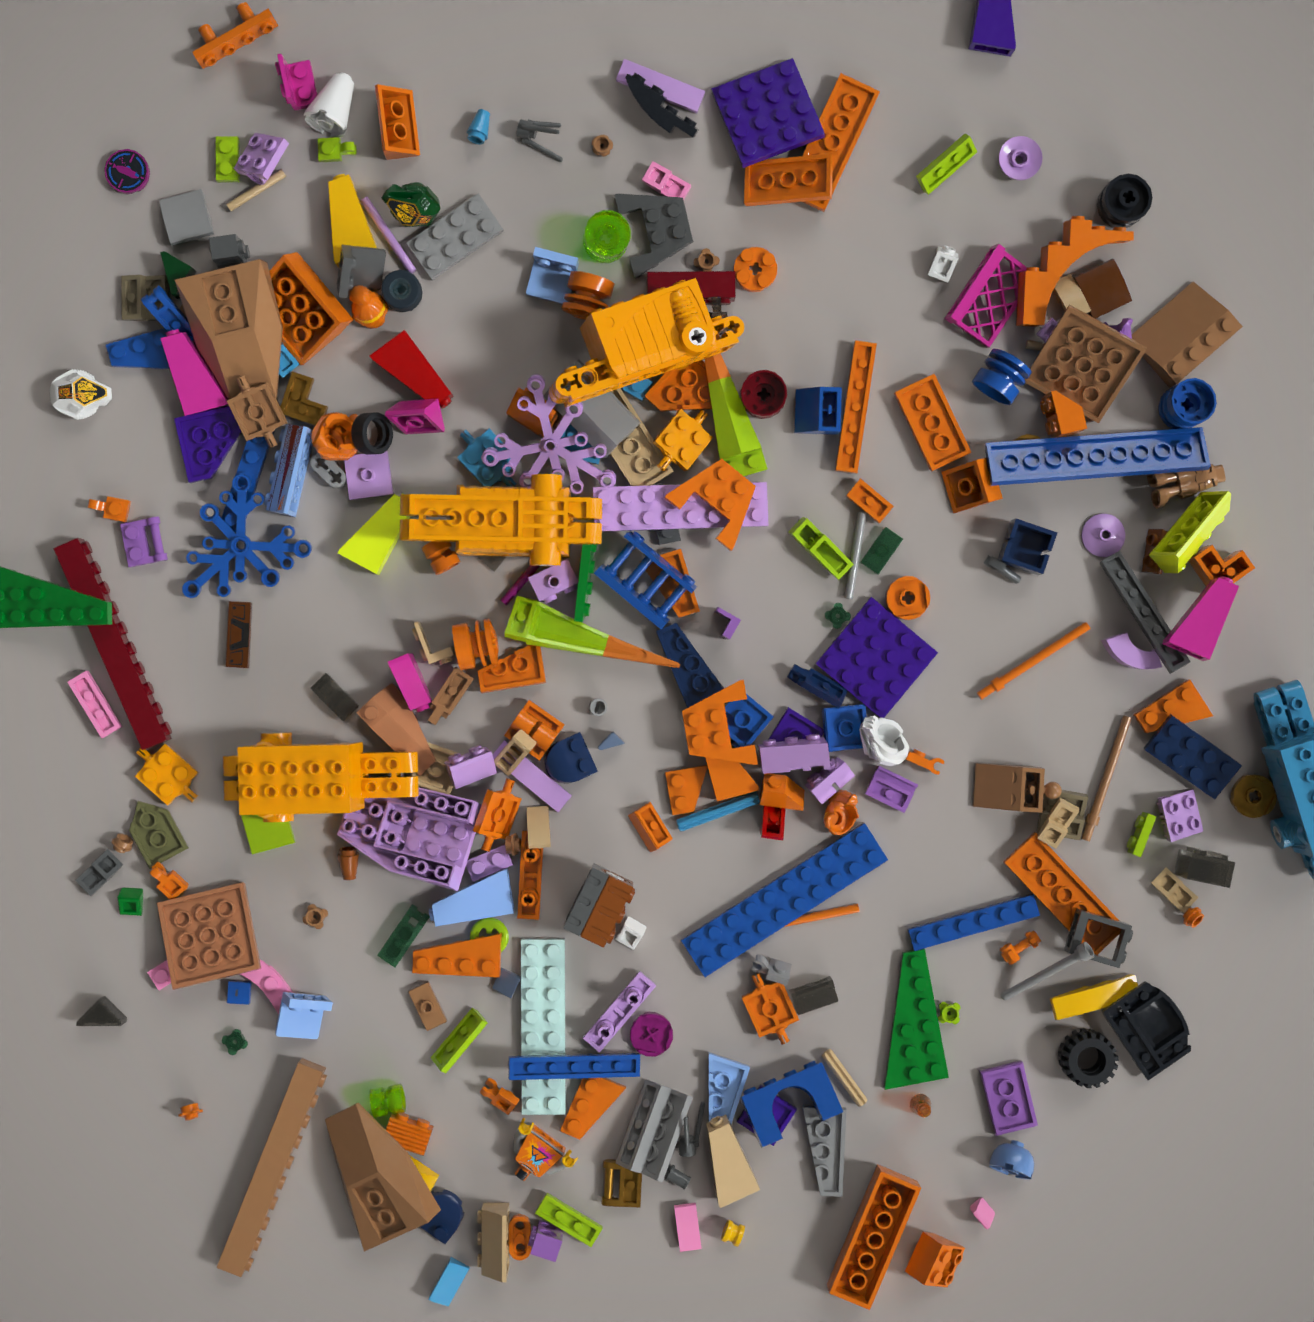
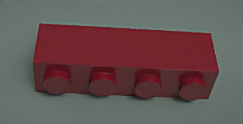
[647,271,736,305]

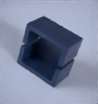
[998,518,1058,575]

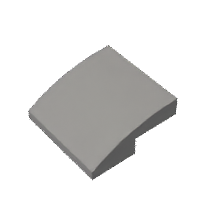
[159,189,214,246]

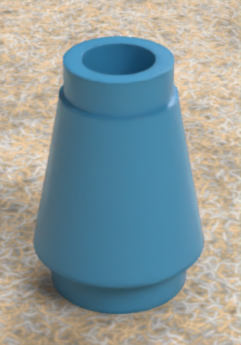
[467,109,490,145]

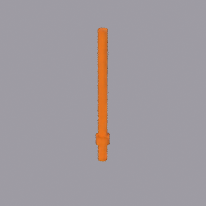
[977,622,1090,700]

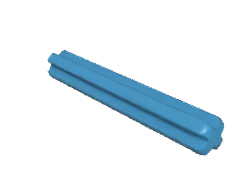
[676,791,760,832]

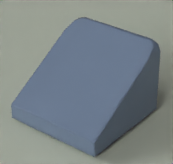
[598,731,625,750]
[492,967,521,998]

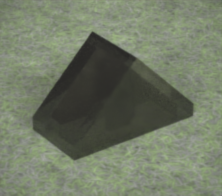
[76,996,127,1026]

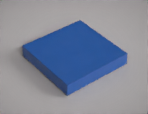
[822,704,867,752]

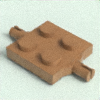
[227,375,288,448]

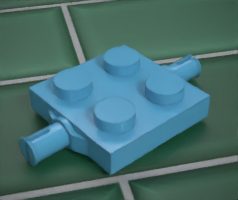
[457,428,517,487]

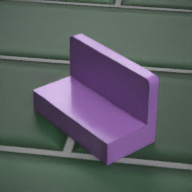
[714,607,741,640]

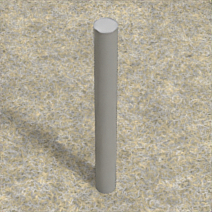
[844,512,867,599]

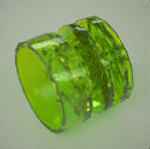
[583,210,631,263]

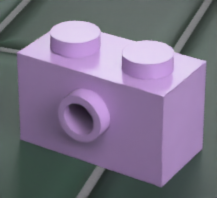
[528,559,578,604]

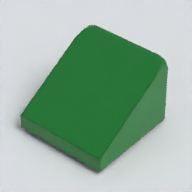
[118,888,143,916]

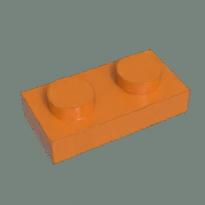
[846,478,894,524]

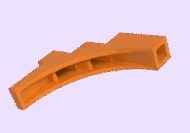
[1016,216,1134,327]

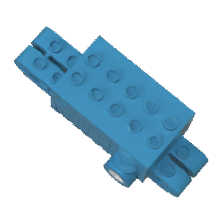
[1253,679,1314,879]

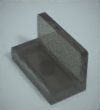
[789,976,838,1015]

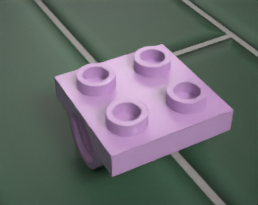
[234,133,289,185]
[805,757,855,804]

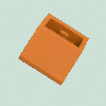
[506,388,558,438]
[1040,390,1087,438]
[905,1232,965,1287]

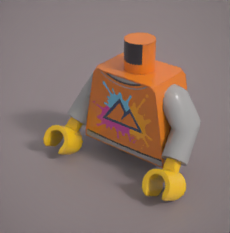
[513,1118,578,1181]

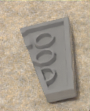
[802,1105,847,1197]

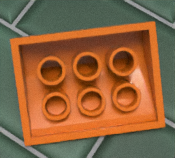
[269,252,354,365]

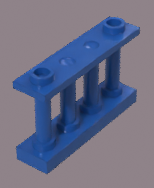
[594,531,697,630]

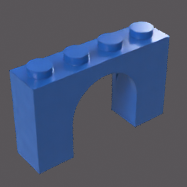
[740,1061,843,1148]

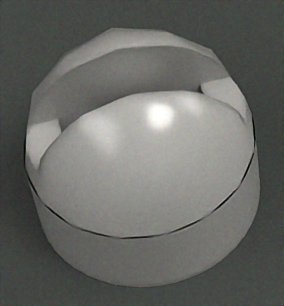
[589,698,607,716]

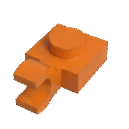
[88,496,131,523]
[905,749,944,775]
[150,861,189,900]
[480,1078,520,1115]

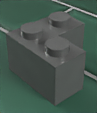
[209,234,250,269]

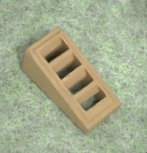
[494,729,537,777]

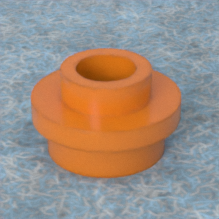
[1183,907,1204,928]

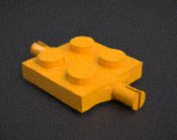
[652,409,713,471]
[135,744,199,805]

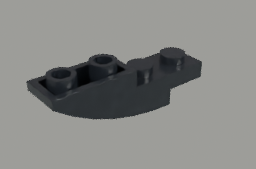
[625,73,699,137]

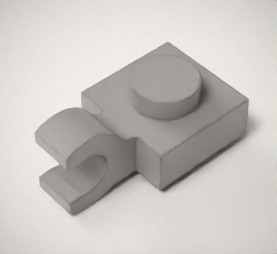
[752,955,792,985]

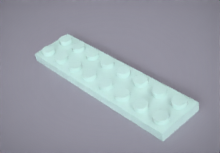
[521,938,566,1115]

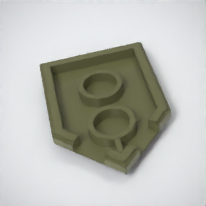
[129,801,189,869]

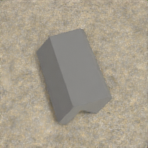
[543,359,641,459]
[616,1079,693,1182]

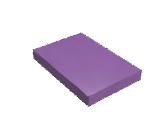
[979,1061,1038,1136]

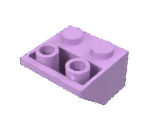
[444,745,497,789]

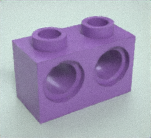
[528,1220,564,1262]

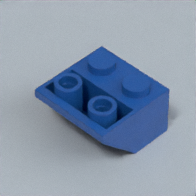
[794,387,842,435]

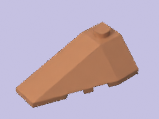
[356,683,436,776]

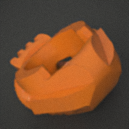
[310,412,358,461]

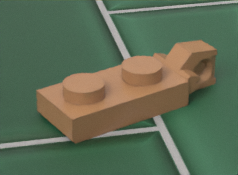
[428,667,474,725]

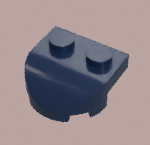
[544,732,598,784]
[420,1190,465,1244]

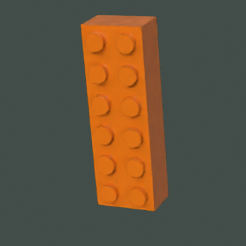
[827,1164,921,1310]

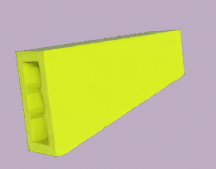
[338,493,411,575]

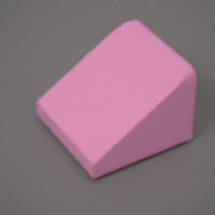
[970,1197,995,1230]

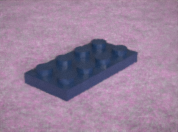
[1144,714,1242,800]

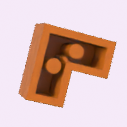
[1188,545,1255,586]

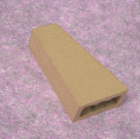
[706,1114,760,1208]

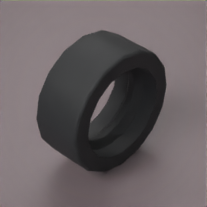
[351,412,393,455]

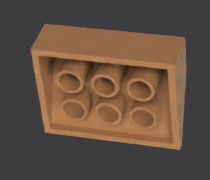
[1132,281,1243,388]

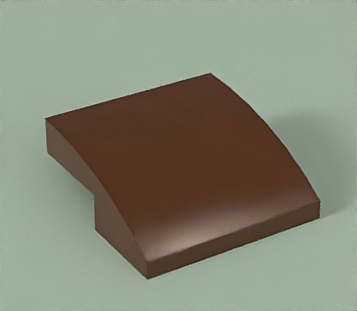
[1073,259,1132,319]

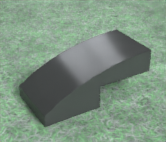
[75,849,123,896]

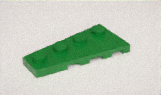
[574,544,597,622]

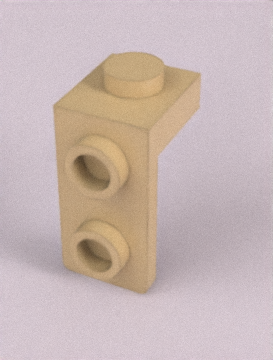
[412,622,456,665]

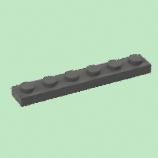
[1100,551,1191,674]

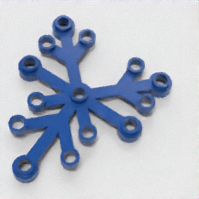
[182,474,312,598]

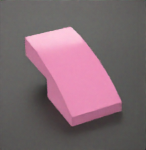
[642,161,691,199]
[674,1202,702,1252]

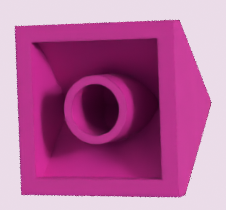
[385,399,445,435]

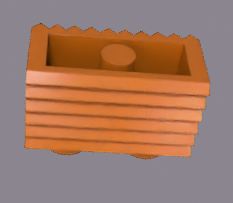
[386,1112,434,1156]

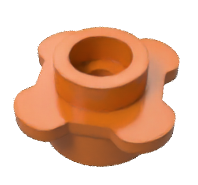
[178,1103,203,1121]

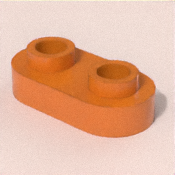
[509,1214,531,1260]

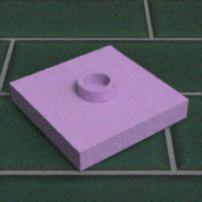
[344,451,394,500]

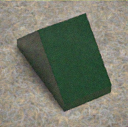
[160,251,197,299]

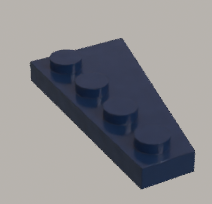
[656,623,724,708]

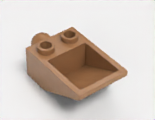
[973,763,1062,813]

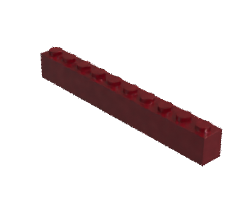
[53,538,172,750]

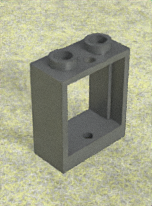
[1064,908,1133,968]

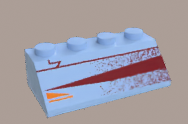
[264,424,313,517]

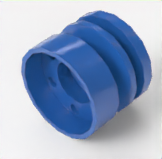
[972,348,1032,406]
[1158,378,1217,429]

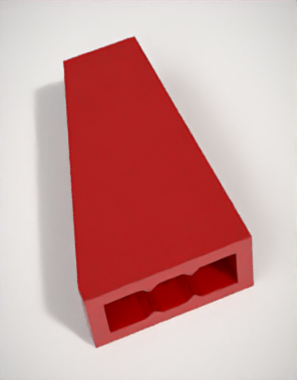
[369,330,454,409]

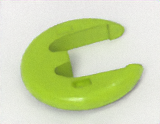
[470,917,509,952]

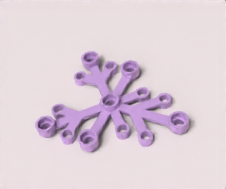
[481,374,616,494]

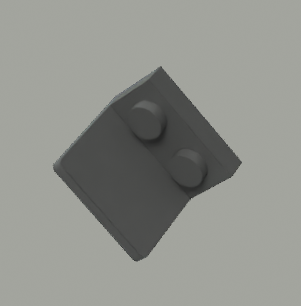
[337,245,386,298]

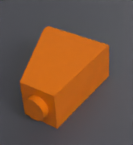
[705,757,759,801]

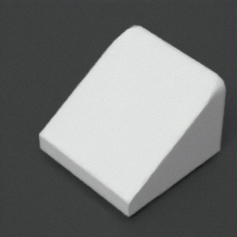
[615,917,646,950]

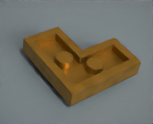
[280,371,328,426]

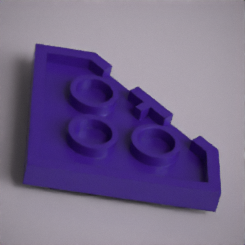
[174,406,242,483]

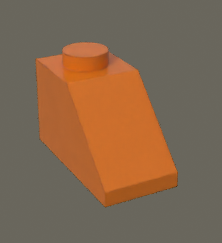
[760,773,805,811]

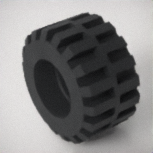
[1058,1028,1119,1088]

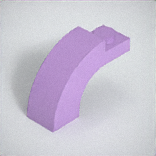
[1101,633,1162,669]

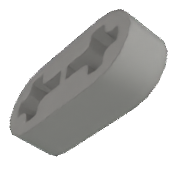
[311,453,347,489]

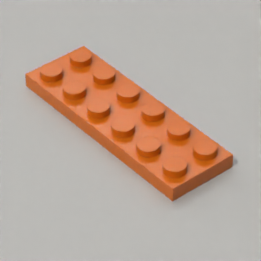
[802,73,880,212]
[1003,832,1121,955]

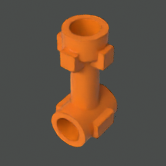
[1000,931,1041,965]

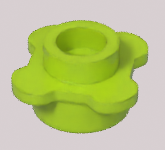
[938,1002,961,1024]

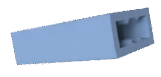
[429,868,515,927]

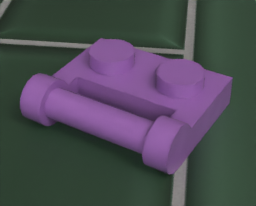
[120,517,168,567]

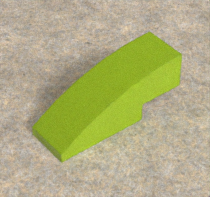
[788,517,854,580]

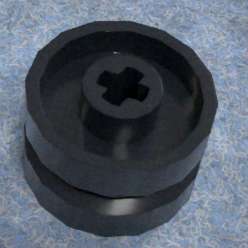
[1097,173,1153,228]

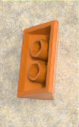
[375,84,420,160]

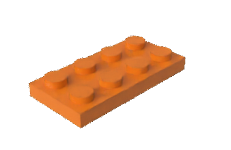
[744,154,833,206]
[894,374,972,472]

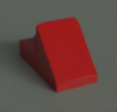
[760,806,786,841]

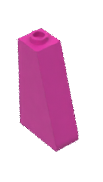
[161,329,229,416]
[1162,576,1239,661]

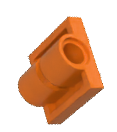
[504,700,565,761]

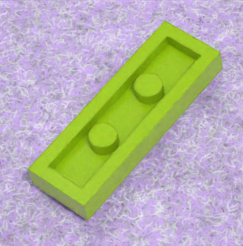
[916,134,977,195]
[430,1008,488,1073]
[535,1193,603,1247]

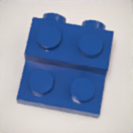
[725,694,774,747]

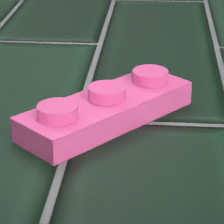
[67,671,123,738]

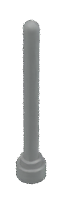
[1001,942,1095,1000]

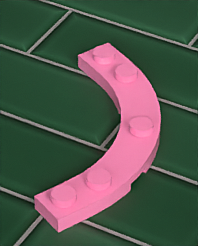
[147,959,293,1014]

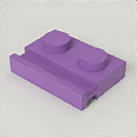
[864,765,918,813]

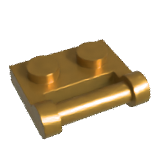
[601,1159,642,1208]

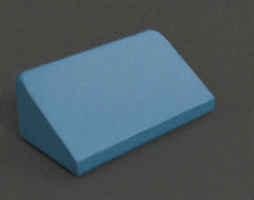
[428,1257,470,1306]

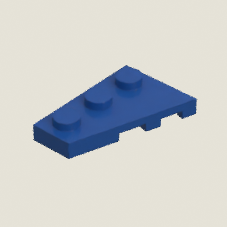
[106,328,170,369]

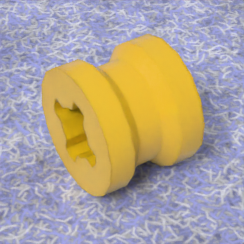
[721,1219,745,1247]

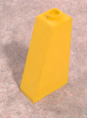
[328,174,377,268]

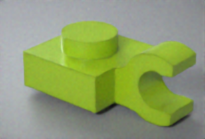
[318,137,357,162]

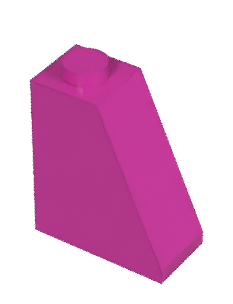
[388,653,433,713]

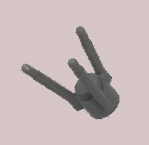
[517,119,563,162]
[675,1102,705,1157]

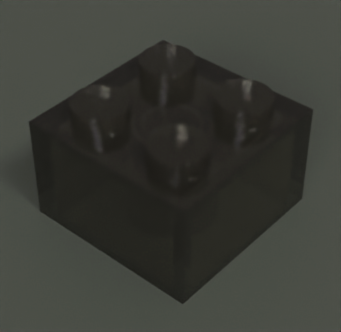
[1174,846,1235,888]

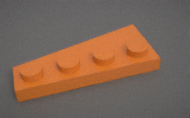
[412,932,502,977]

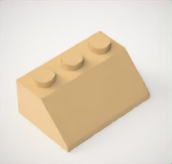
[477,1203,509,1282]

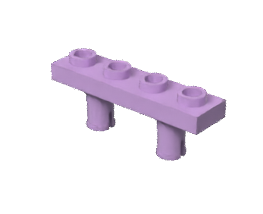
[583,971,656,1053]

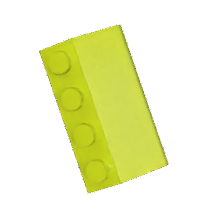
[1149,491,1231,573]

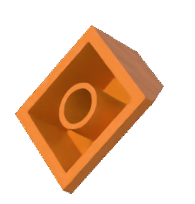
[941,458,1003,514]

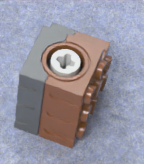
[563,863,635,948]

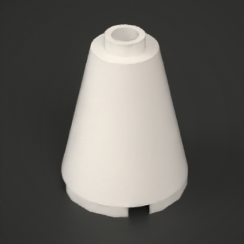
[304,72,354,138]

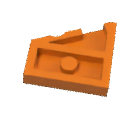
[665,765,707,815]

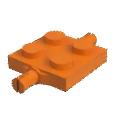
[473,778,522,852]
[741,973,799,1044]

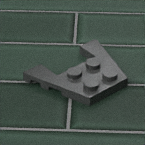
[615,194,694,279]

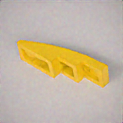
[1050,974,1138,1020]

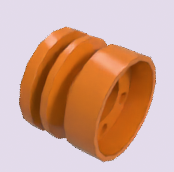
[561,271,615,320]
[452,618,499,671]

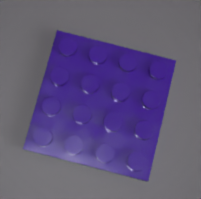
[711,58,825,168]
[815,597,938,718]

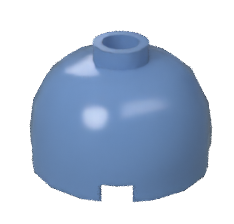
[989,1140,1035,1180]

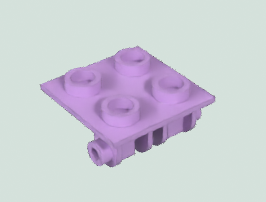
[1156,789,1203,842]

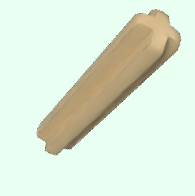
[822,1049,867,1107]

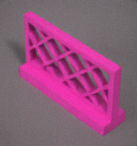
[944,244,1027,348]

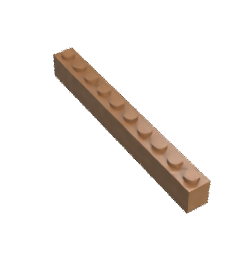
[217,1058,327,1277]

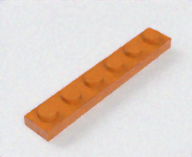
[835,340,877,474]

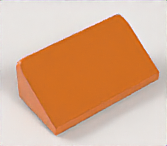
[628,802,673,852]

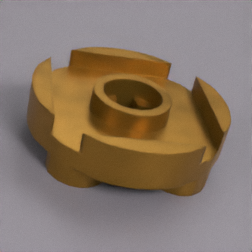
[1230,774,1277,818]

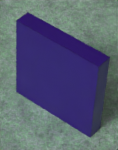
[768,707,824,742]
[737,1084,797,1146]

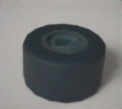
[381,270,423,312]

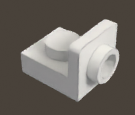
[928,245,959,283]

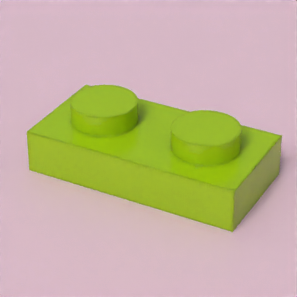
[216,136,240,183]
[1127,812,1157,857]

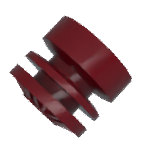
[741,370,787,419]

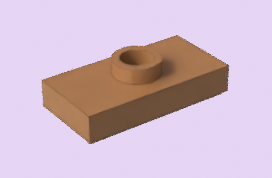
[408,981,447,1031]

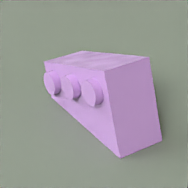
[758,734,831,774]

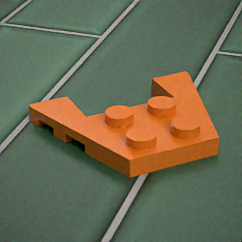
[664,459,756,551]
[682,679,758,765]

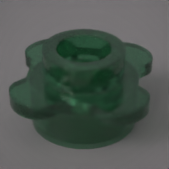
[825,603,851,629]
[222,1029,248,1055]

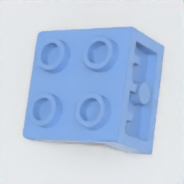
[526,247,579,304]
[275,992,333,1039]

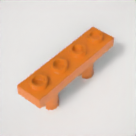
[192,2,278,69]
[517,830,543,920]

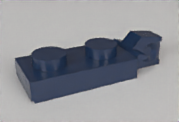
[787,664,848,709]

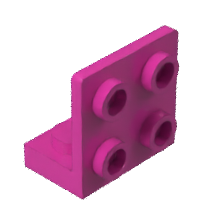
[275,53,318,110]

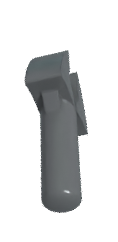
[984,555,1021,584]

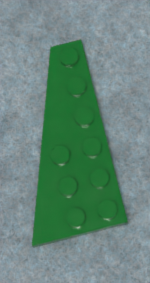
[0,566,112,628]
[884,949,949,1090]

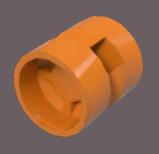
[421,541,461,575]

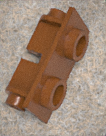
[1142,529,1168,575]

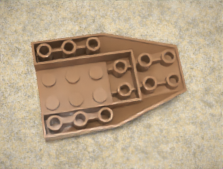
[175,259,283,399]
[325,1103,441,1252]

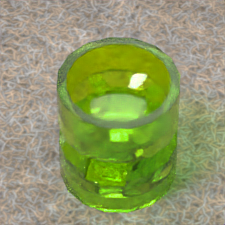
[370,1084,406,1118]

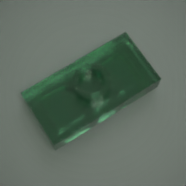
[860,526,903,575]

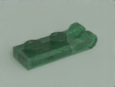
[377,904,430,968]

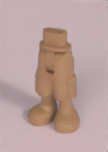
[1147,464,1226,509]

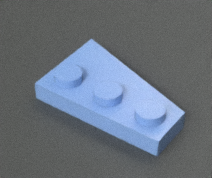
[708,1052,750,1124]

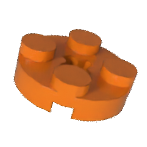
[733,247,777,292]
[886,576,930,620]

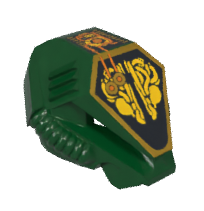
[381,182,440,227]

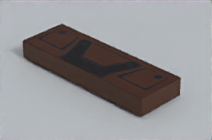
[226,601,252,668]

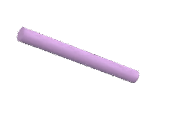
[360,197,416,273]

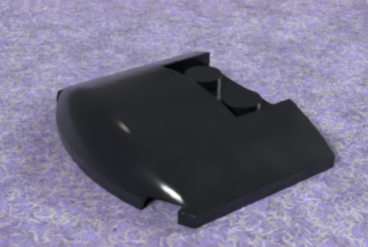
[1102,981,1191,1081]

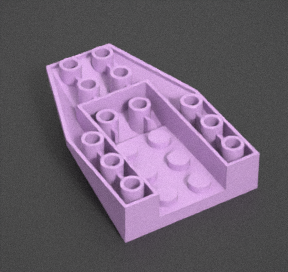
[337,787,482,891]

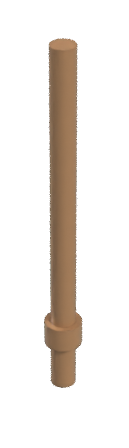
[1081,715,1132,842]

